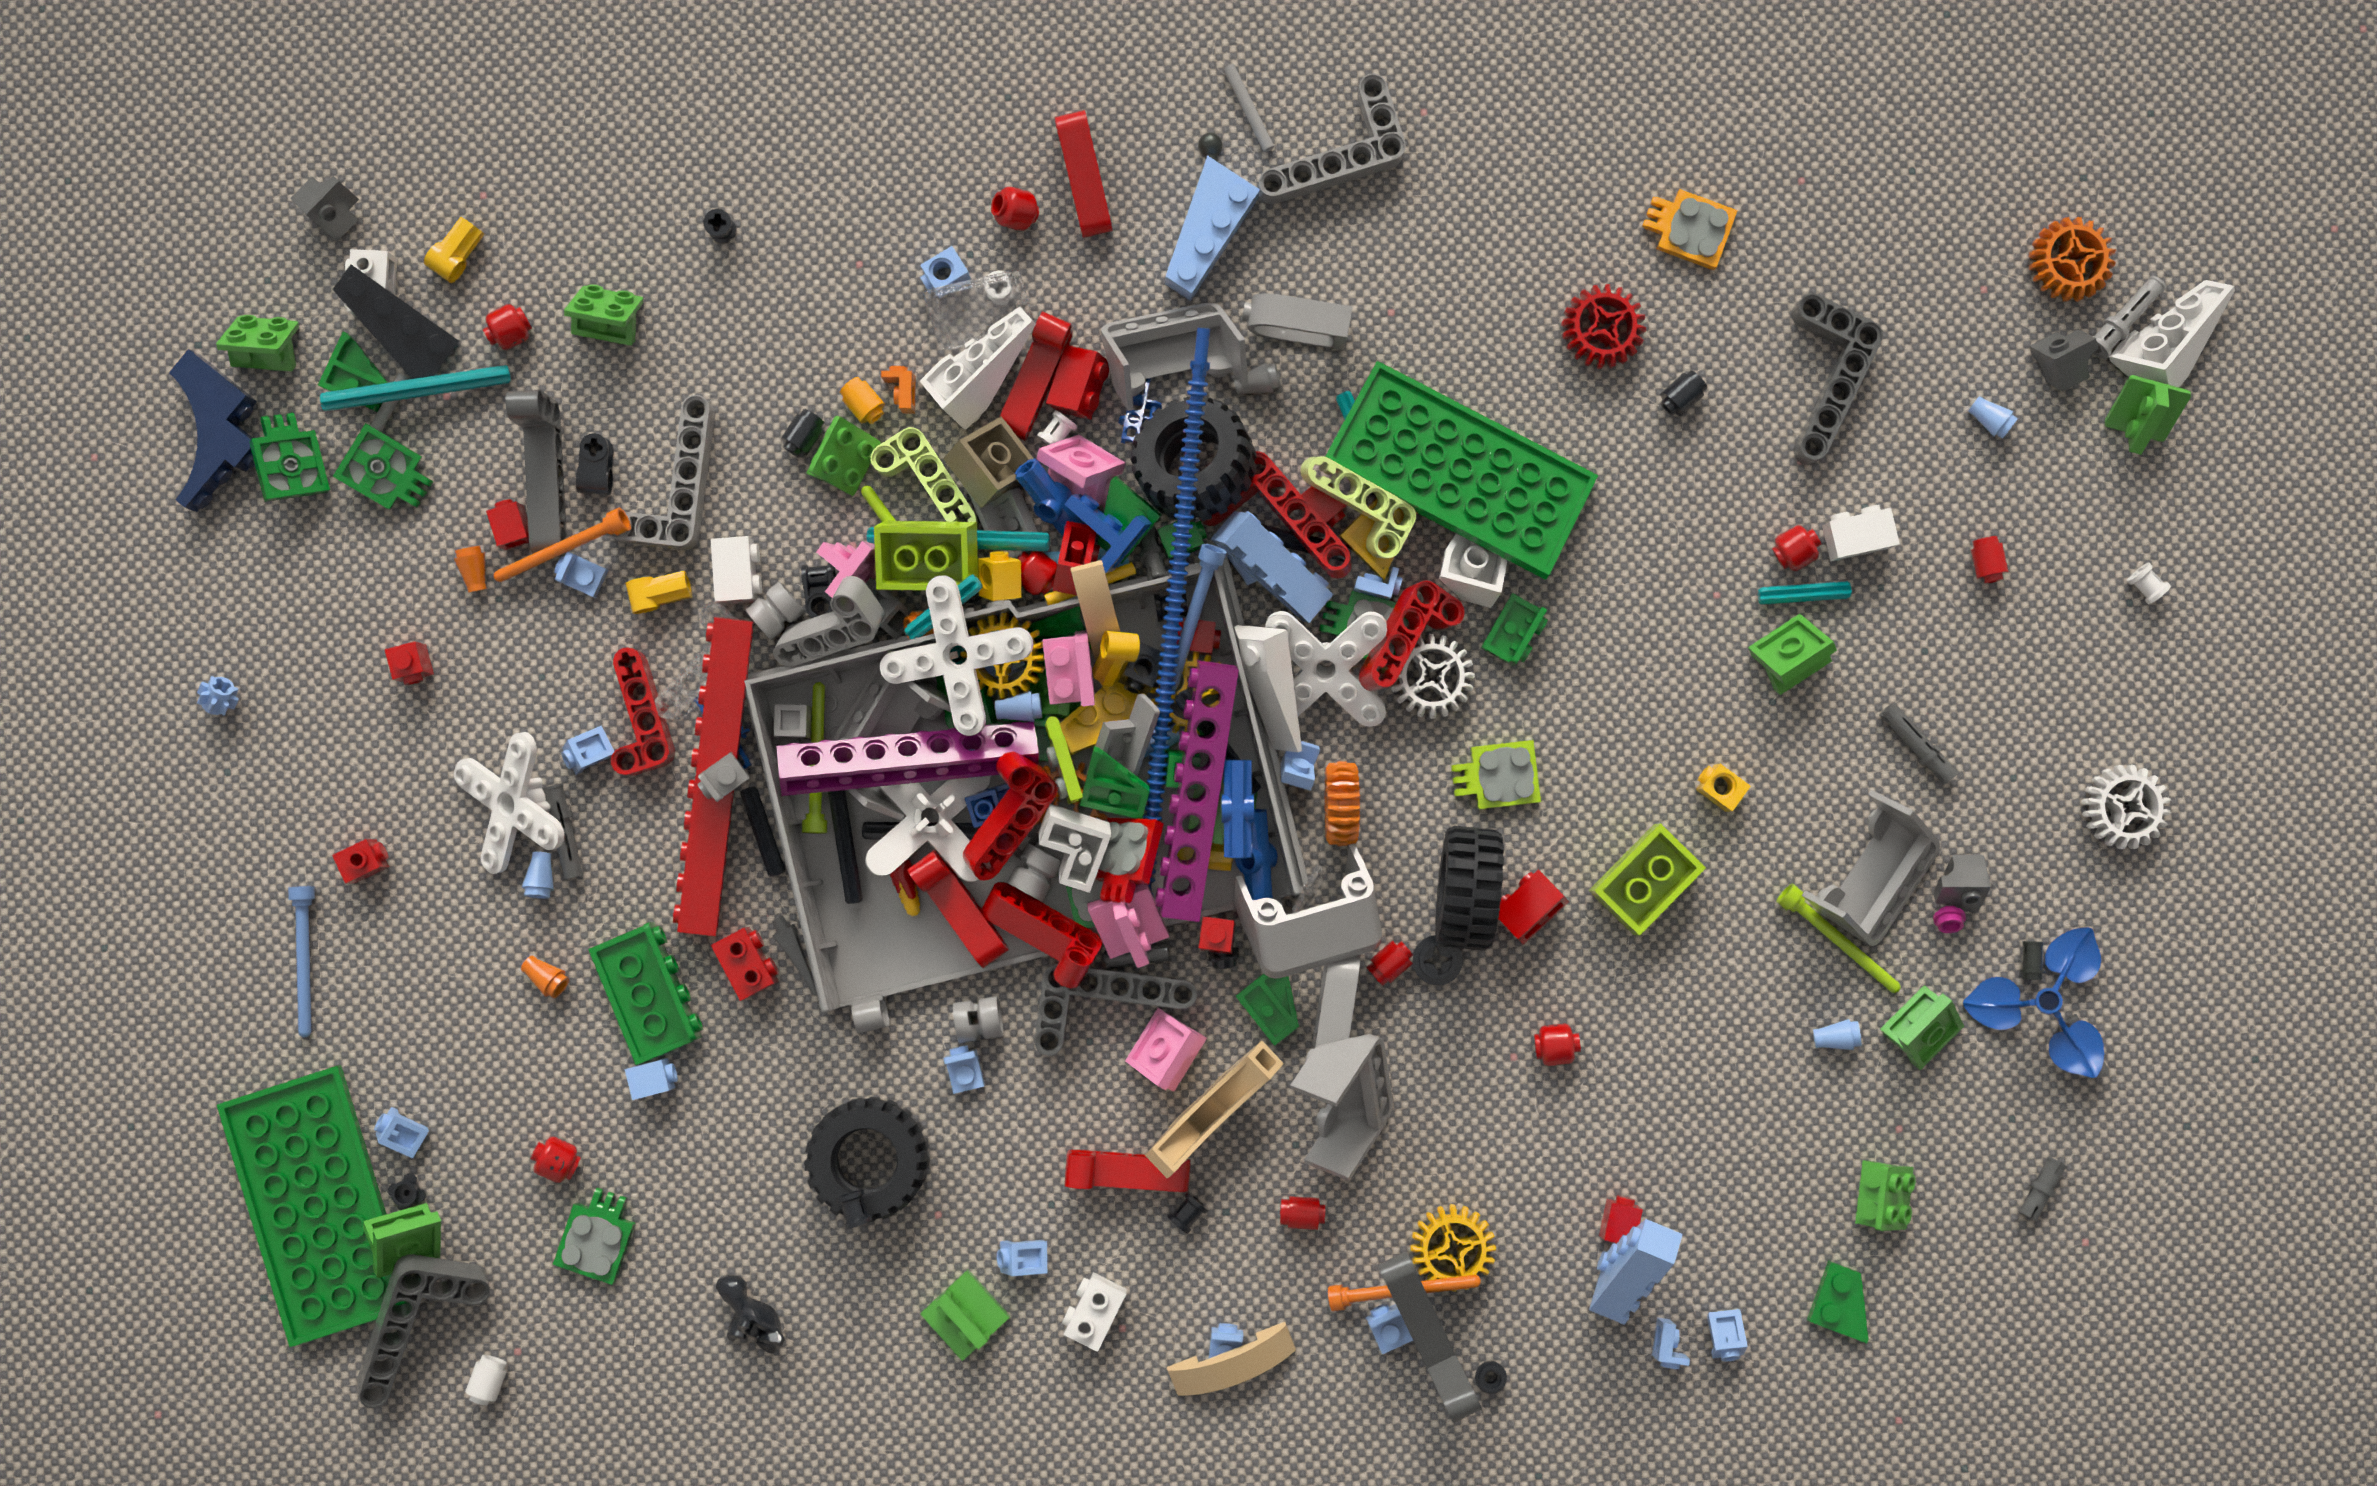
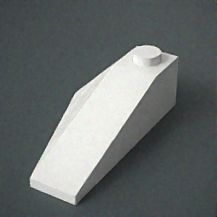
[2109,280,2235,387]
[920,307,1036,430]
[1439,534,1508,608]
[1234,625,1302,752]

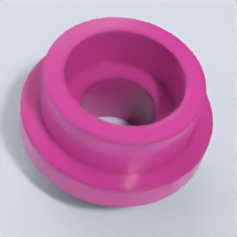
[1933,906,1966,933]

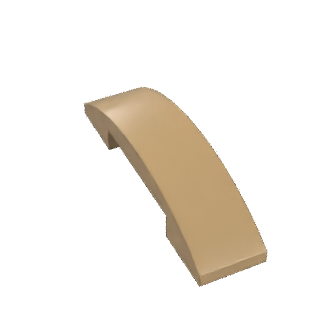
[1070,560,1120,661]
[1167,1322,1296,1396]

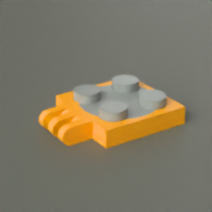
[1642,189,1738,270]

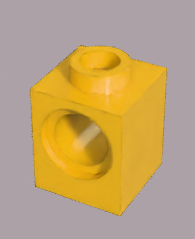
[978,551,1021,601]
[1696,763,1751,812]

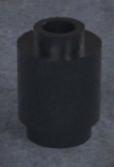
[1660,370,1708,416]
[781,409,825,457]

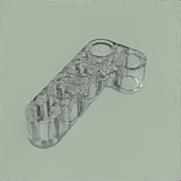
[655,602,754,721]

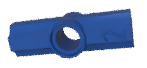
[1014,458,1087,537]
[1222,760,1254,858]
[1235,808,1278,901]

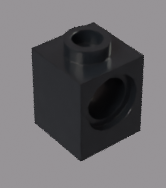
[1118,642,1163,695]

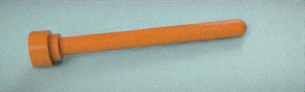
[494,507,631,582]
[1328,1275,1481,1312]

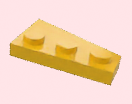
[1339,497,1417,580]
[1060,668,1147,755]

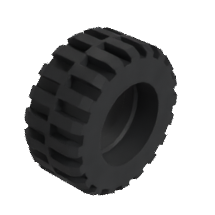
[1130,397,1257,522]
[1435,826,1504,951]
[804,1097,930,1222]

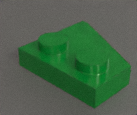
[1027,607,1092,651]

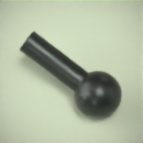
[1198,132,1223,162]

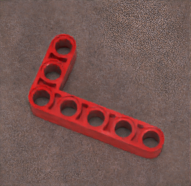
[1198,451,1352,579]

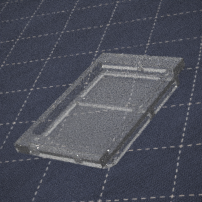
[923,269,1035,351]

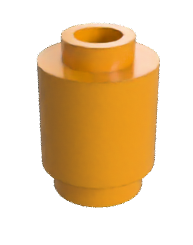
[839,377,885,424]

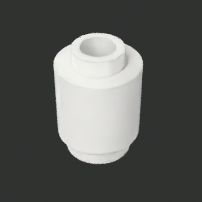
[465,1355,507,1405]

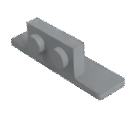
[968,488,1038,590]
[1086,694,1160,776]

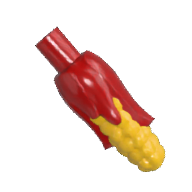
[889,858,920,916]

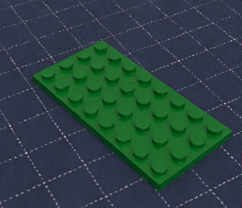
[1325,361,1598,580]
[216,1065,406,1348]

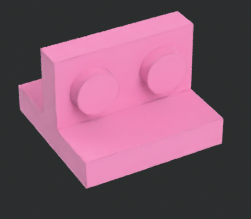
[1037,435,1125,507]
[816,541,876,598]
[1043,630,1095,706]
[1087,884,1169,968]
[1125,1008,1207,1092]

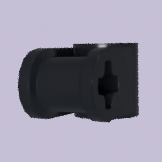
[576,433,614,495]
[801,562,836,618]

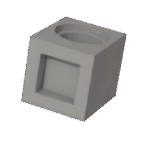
[774,704,812,739]

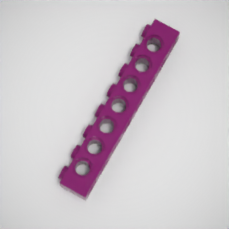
[1155,660,1239,922]
[777,721,1039,796]

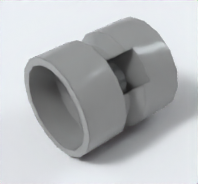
[745,581,805,640]
[1007,843,1061,901]
[953,996,1004,1043]

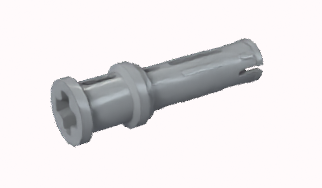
[2093,276,2166,359]

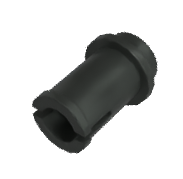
[2019,941,2046,980]

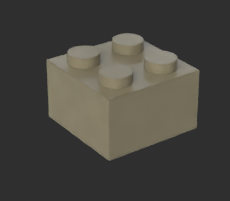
[943,416,1034,508]

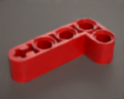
[1054,110,1113,238]
[1000,311,1073,441]
[1359,581,1465,691]
[611,647,675,776]
[963,751,1058,881]
[907,850,1009,969]
[981,882,1102,988]
[1064,1149,1191,1192]

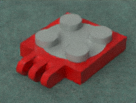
[1095,817,1164,903]

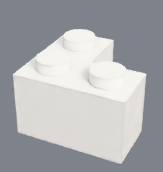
[1039,804,1111,893]

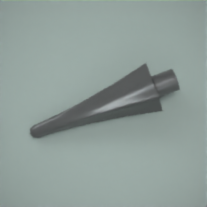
[772,916,817,996]

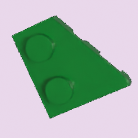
[318,331,389,412]
[1098,476,1162,564]
[1080,746,1150,819]
[1235,973,1299,1046]
[1807,1260,1869,1344]

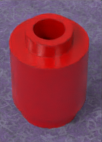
[1971,536,2009,584]
[1366,940,1413,986]
[1280,1196,1325,1230]

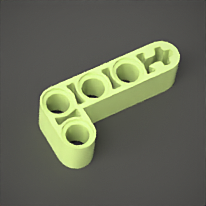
[871,427,979,529]
[1300,456,1416,558]

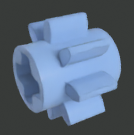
[197,676,239,715]

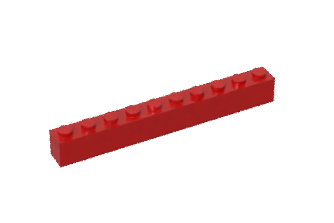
[673,617,754,936]

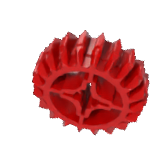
[1561,284,1646,369]

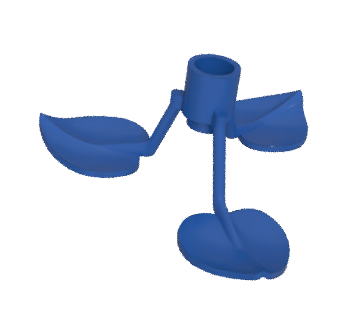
[1963,927,2104,1078]

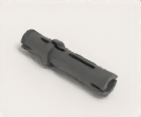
[1879,702,1959,785]
[543,784,584,880]

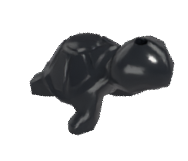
[716,1275,785,1354]

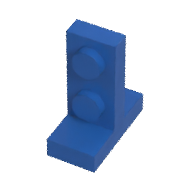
[1064,493,1152,573]

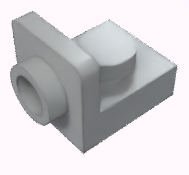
[697,752,750,802]

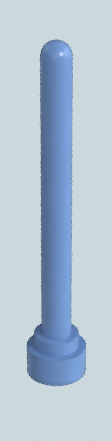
[1172,544,1227,690]
[288,886,315,1037]

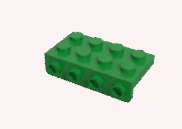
[588,922,703,1065]

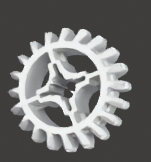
[1391,634,1475,719]
[2081,765,2172,849]

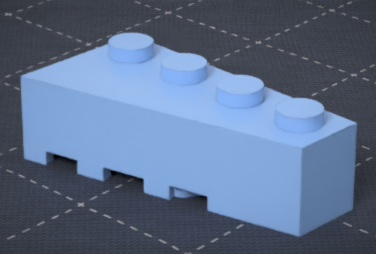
[1165,155,1260,301]
[1211,511,1333,623]
[1589,1219,1682,1325]

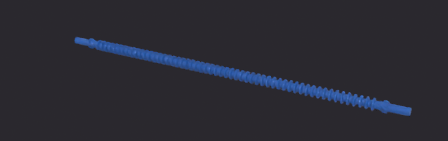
[1143,328,1210,897]

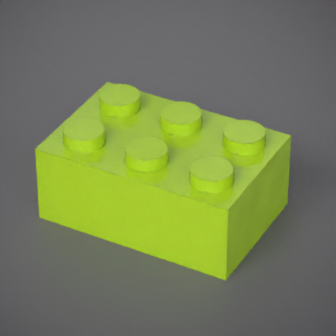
[874,521,978,590]
[1588,823,1706,936]

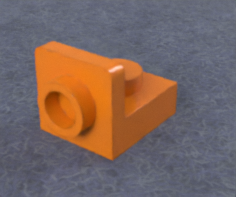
[881,366,916,414]

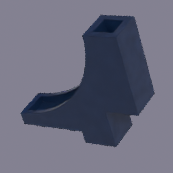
[169,349,257,512]

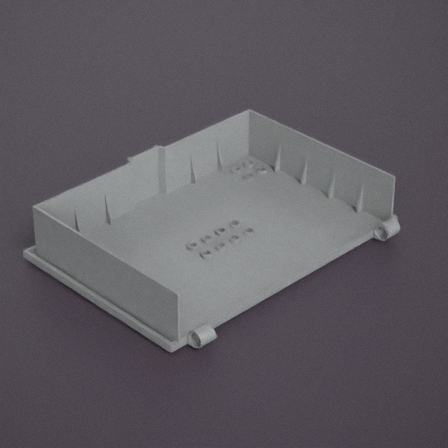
[744,556,1311,1034]

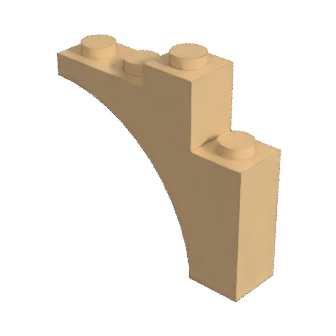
[1145,1041,1284,1178]

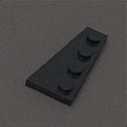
[332,264,459,379]

